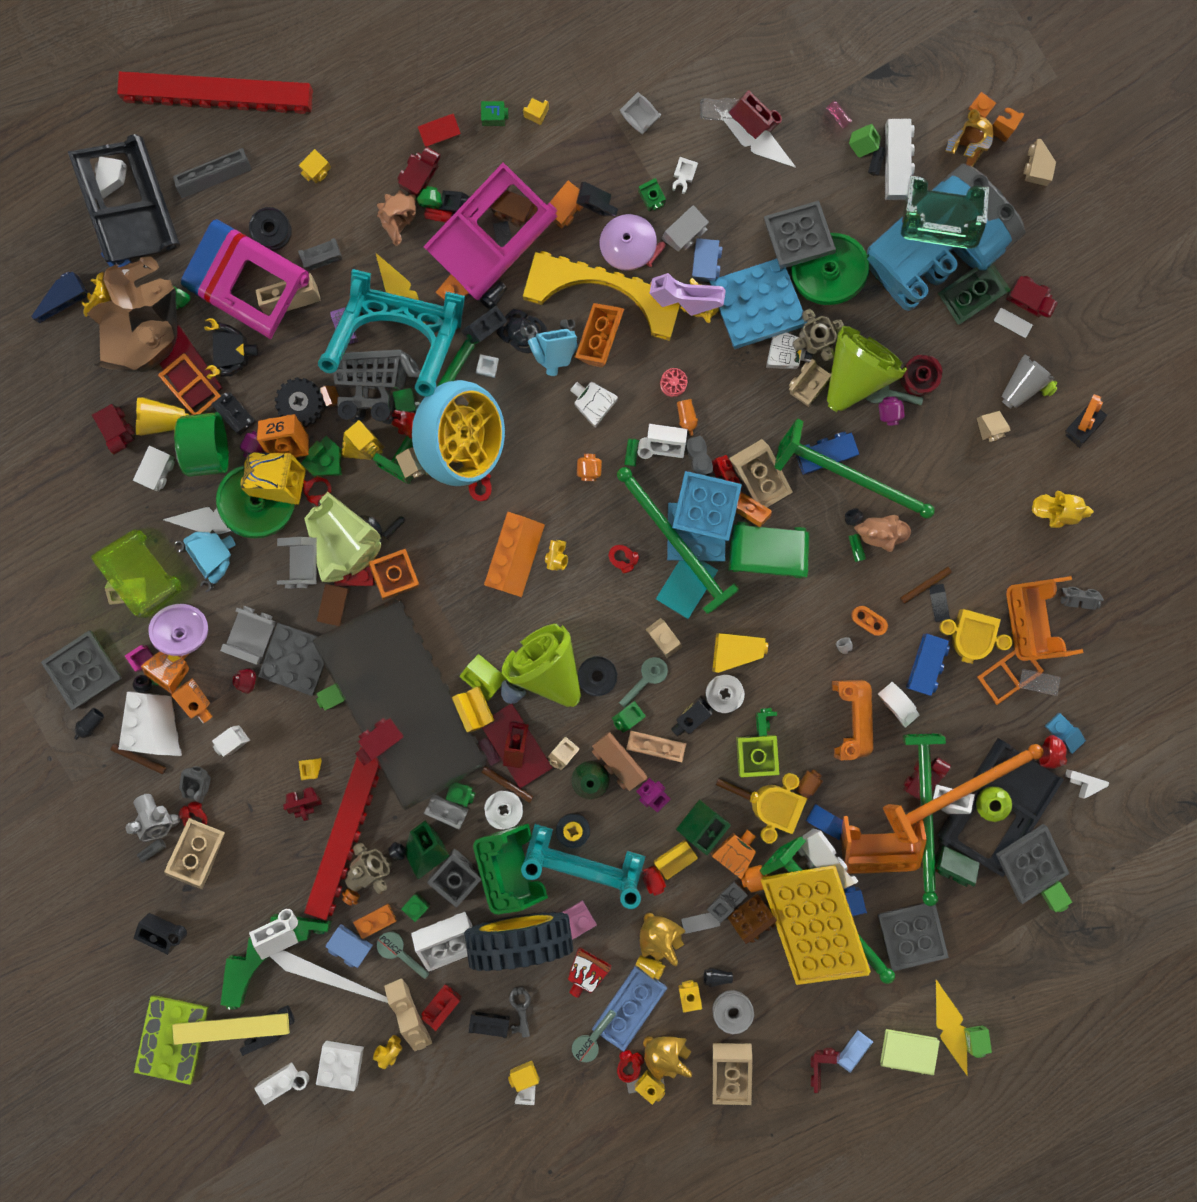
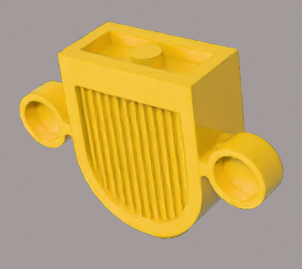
[939,609,1012,664]
[750,773,807,843]

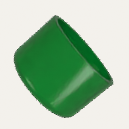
[174,412,229,477]

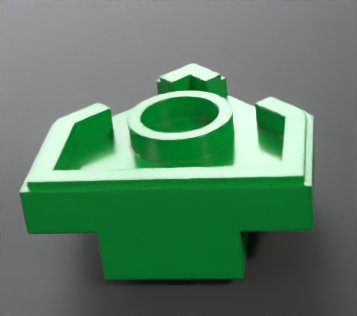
[301,436,342,477]

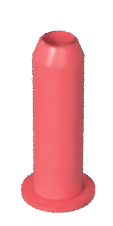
[647,242,666,267]

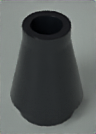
[480,281,507,310]
[704,968,733,987]

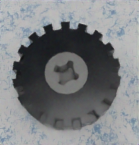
[274,377,325,427]

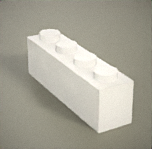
[885,119,915,200]

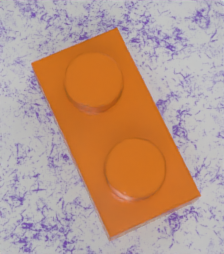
[736,492,772,527]
[353,904,397,939]

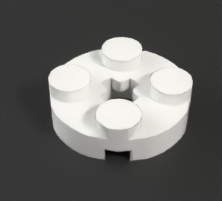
[706,675,745,713]
[484,790,523,829]

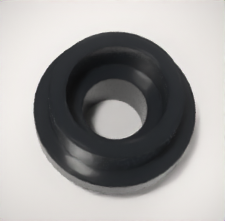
[845,508,864,526]
[132,675,152,693]
[388,842,406,861]

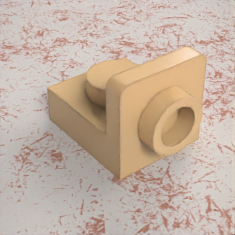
[547,737,579,770]

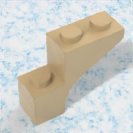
[384,978,432,1051]

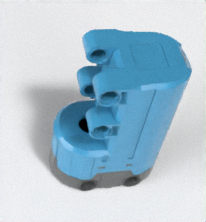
[867,164,1026,311]

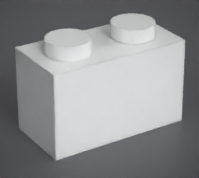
[133,446,175,492]
[212,725,250,757]

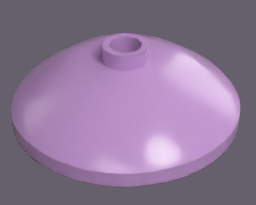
[600,214,657,270]
[149,604,208,656]

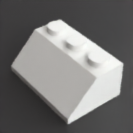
[411,912,473,972]

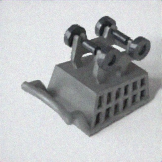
[333,350,421,425]

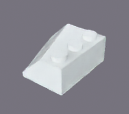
[119,691,182,756]
[797,828,858,889]

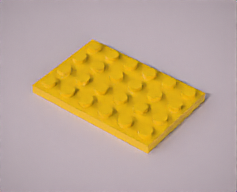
[761,865,871,985]

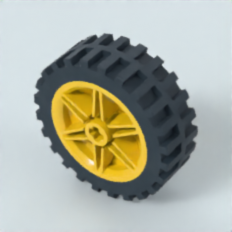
[464,912,574,971]

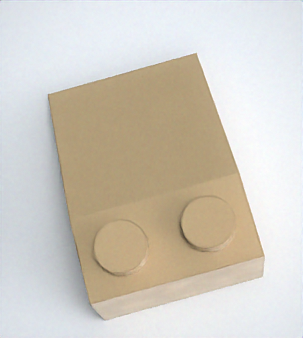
[729,439,792,507]
[164,818,225,889]
[713,1043,752,1105]

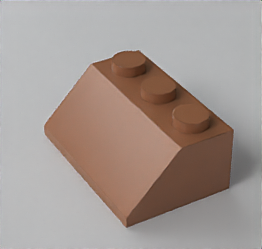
[592,731,648,791]

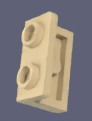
[789,359,831,407]

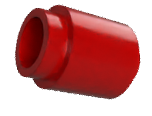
[641,865,666,896]

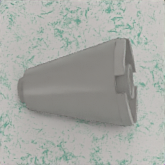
[1001,354,1054,409]

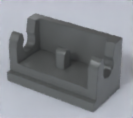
[298,238,343,272]

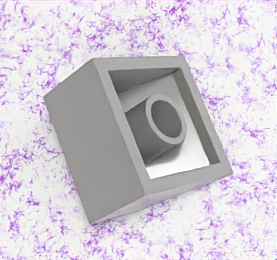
[661,205,709,252]

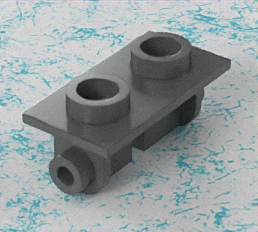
[1060,587,1104,610]

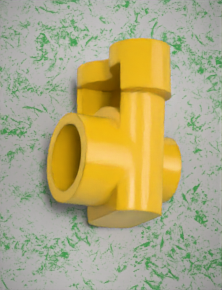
[545,540,568,570]
[373,1035,402,1069]

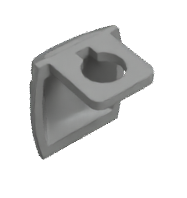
[619,92,661,134]

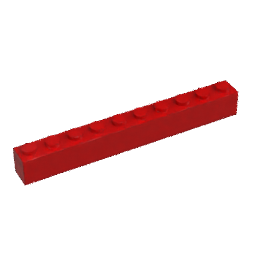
[117,71,313,114]
[304,728,390,920]

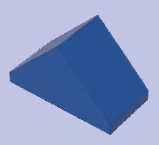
[805,804,843,840]

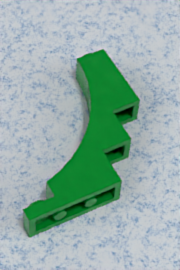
[220,914,332,1010]

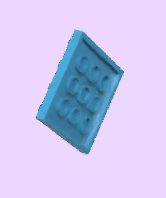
[709,259,807,349]

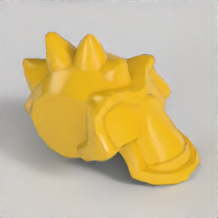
[1032,491,1094,528]

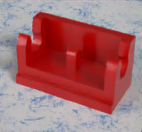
[418,113,461,147]
[421,983,462,1031]

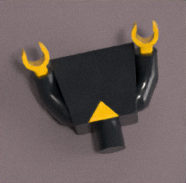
[204,318,258,379]

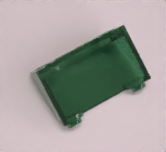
[901,175,989,249]

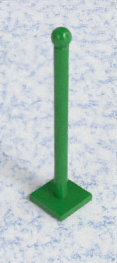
[373,334,479,484]
[774,418,935,519]
[617,467,740,614]
[903,733,946,906]
[760,836,895,984]

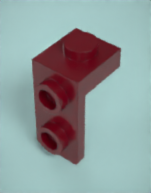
[811,1048,840,1093]

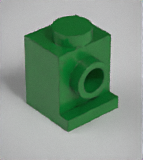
[638,178,666,211]

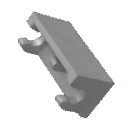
[424,794,469,829]

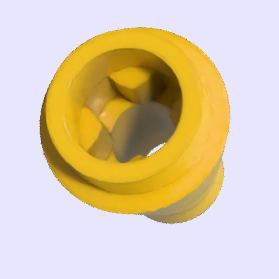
[635,955,666,980]

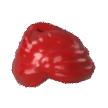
[1039,735,1067,769]

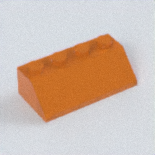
[484,512,545,597]

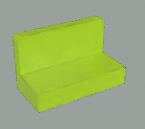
[459,654,507,701]

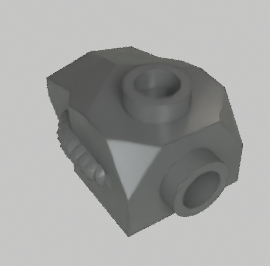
[179,766,211,803]

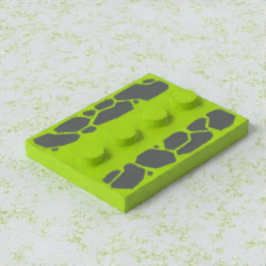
[134,995,209,1085]

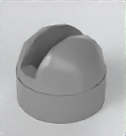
[836,637,853,654]

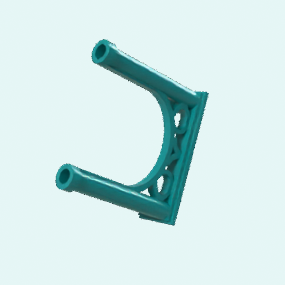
[318,269,465,397]
[521,824,646,909]

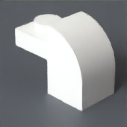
[878,682,920,728]

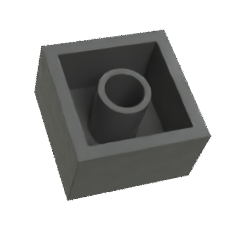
[427,848,481,907]

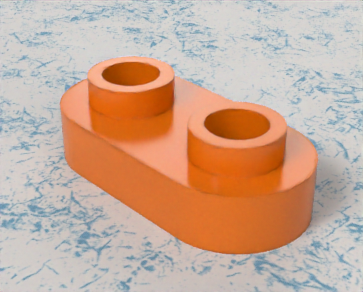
[1078,394,1103,432]
[851,606,888,636]

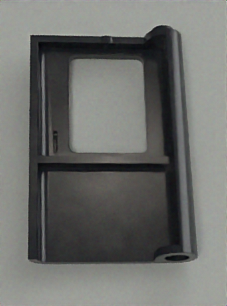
[68,134,180,262]
[937,738,1064,877]

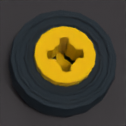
[556,813,590,848]

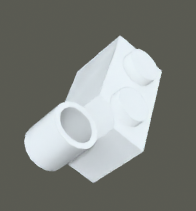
[638,424,687,459]
[249,909,298,960]
[254,1062,309,1105]

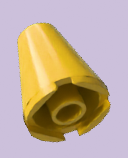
[136,397,189,436]

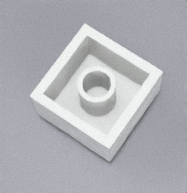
[316,1041,364,1091]

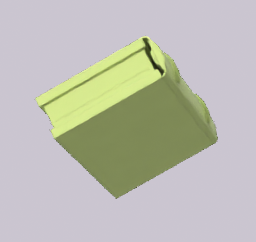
[880,1029,940,1075]

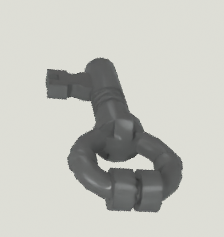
[509,987,531,1037]

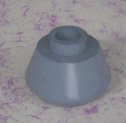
[501,680,526,704]

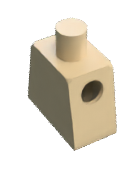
[645,618,682,658]

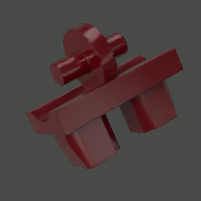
[283,787,322,821]

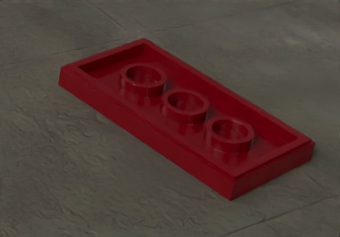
[160,325,223,409]
[482,703,553,788]

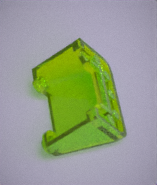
[91,529,182,618]

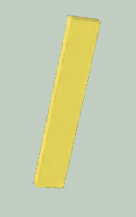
[172,1013,290,1045]

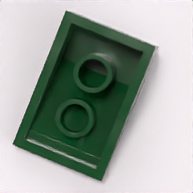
[938,264,1011,325]

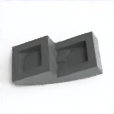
[707,880,749,923]

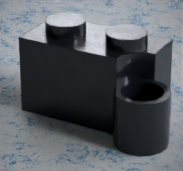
[133,913,187,955]

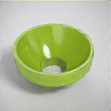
[976,786,1012,822]

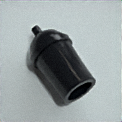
[74,708,105,740]

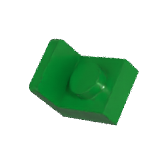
[612,701,646,733]
[756,708,777,736]
[446,781,475,807]

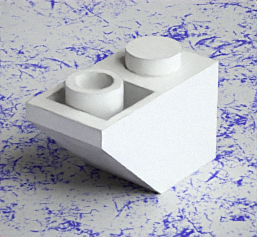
[95,156,127,199]

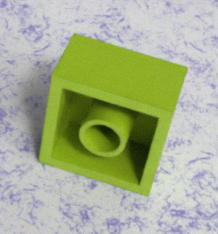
[736,735,779,777]

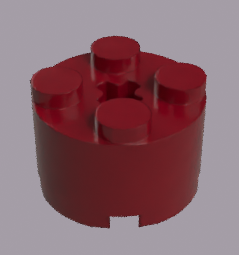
[900,355,942,396]

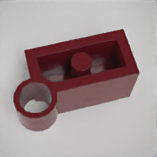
[728,90,782,139]
[397,147,441,197]
[1006,276,1058,318]
[92,404,136,455]
[355,718,404,766]
[903,756,951,800]

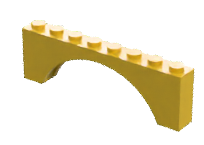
[523,251,680,341]

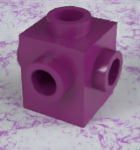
[636,778,671,813]

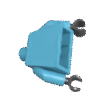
[520,319,578,376]
[174,532,236,592]

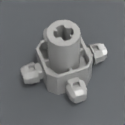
[126,794,180,842]

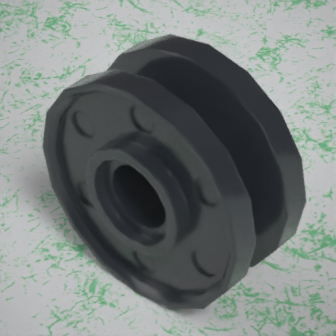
[249,207,292,251]
[578,656,618,696]

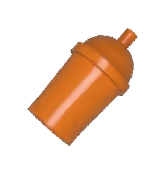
[677,399,698,436]

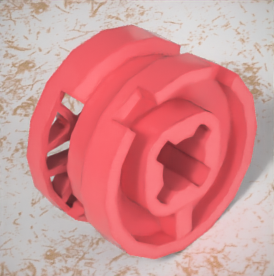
[660,368,688,397]

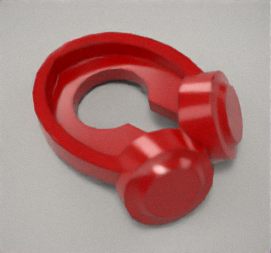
[469,473,492,501]
[608,545,639,573]
[179,801,207,826]
[617,1050,644,1083]

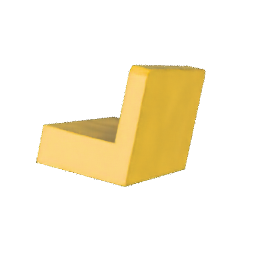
[452,686,494,732]
[654,840,698,880]

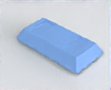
[838,1030,873,1073]

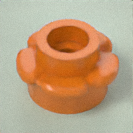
[342,888,360,905]

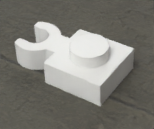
[672,157,698,194]

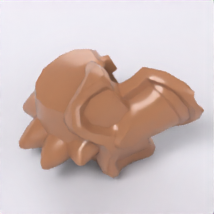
[377,190,416,246]
[854,515,911,552]

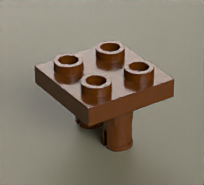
[727,894,777,944]

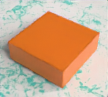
[320,386,339,406]

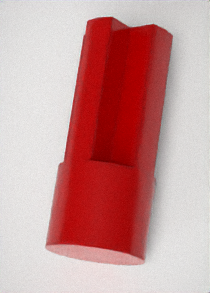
[424,207,453,223]

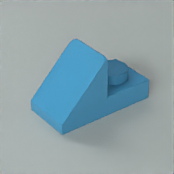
[1045,713,1086,754]

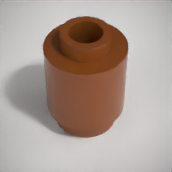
[796,769,823,799]

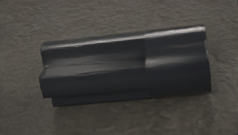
[868,146,886,176]

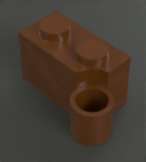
[490,190,538,228]

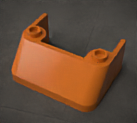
[1006,576,1084,661]
[841,816,927,874]

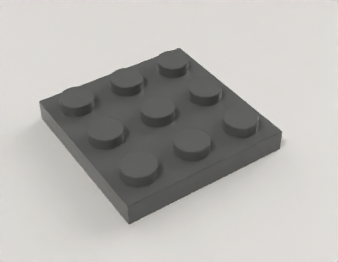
[764,201,836,269]
[258,623,333,696]
[41,630,123,710]
[996,824,1069,904]
[877,902,949,971]

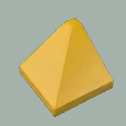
[299,758,322,780]

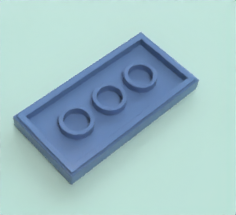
[592,966,667,1052]

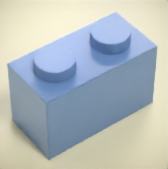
[692,238,722,282]
[325,924,373,968]

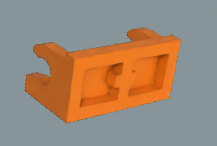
[992,108,1024,142]

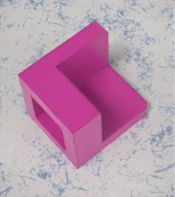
[125,645,154,672]

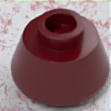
[232,668,256,694]

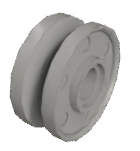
[712,990,754,1034]

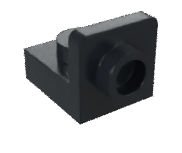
[439,190,470,212]

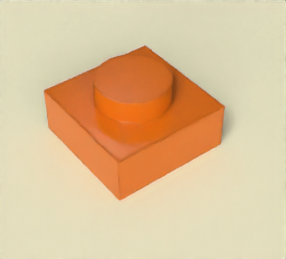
[969,92,996,118]

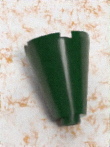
[571,761,610,799]

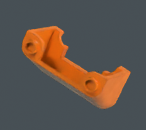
[832,680,873,760]

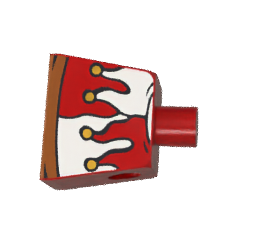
[568,947,611,998]

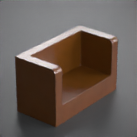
[317,584,350,627]

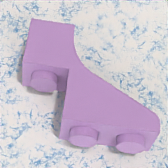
[649,273,726,316]

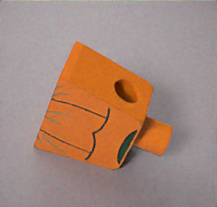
[711,830,756,879]

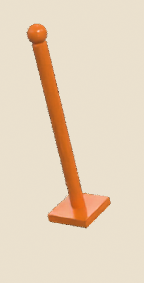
[883,744,1043,844]

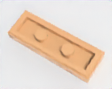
[626,731,686,762]

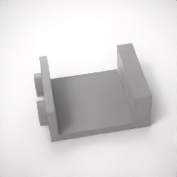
[277,537,317,589]
[220,606,277,665]

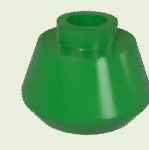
[416,186,442,209]
[173,286,191,310]

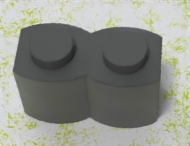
[686,436,713,476]

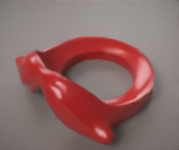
[303,477,332,506]

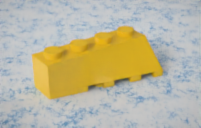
[341,420,385,460]

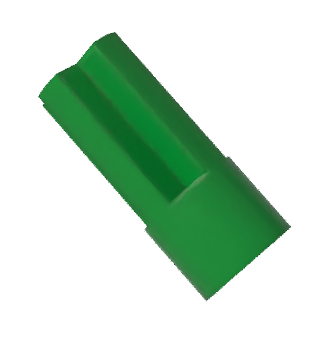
[624,439,639,467]
[848,534,866,562]

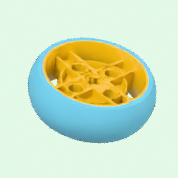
[412,380,505,486]

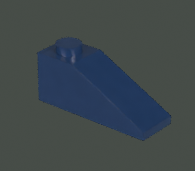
[32,272,88,323]

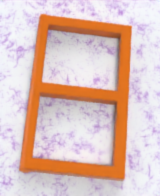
[158,353,221,415]
[977,650,1044,705]

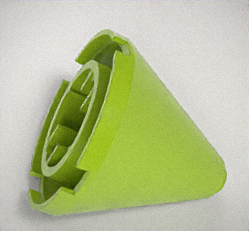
[827,326,907,412]
[502,624,581,707]

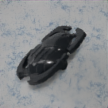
[497,309,547,354]

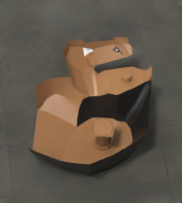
[87,256,177,372]

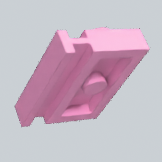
[562,900,597,940]

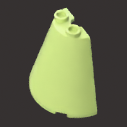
[304,492,381,582]

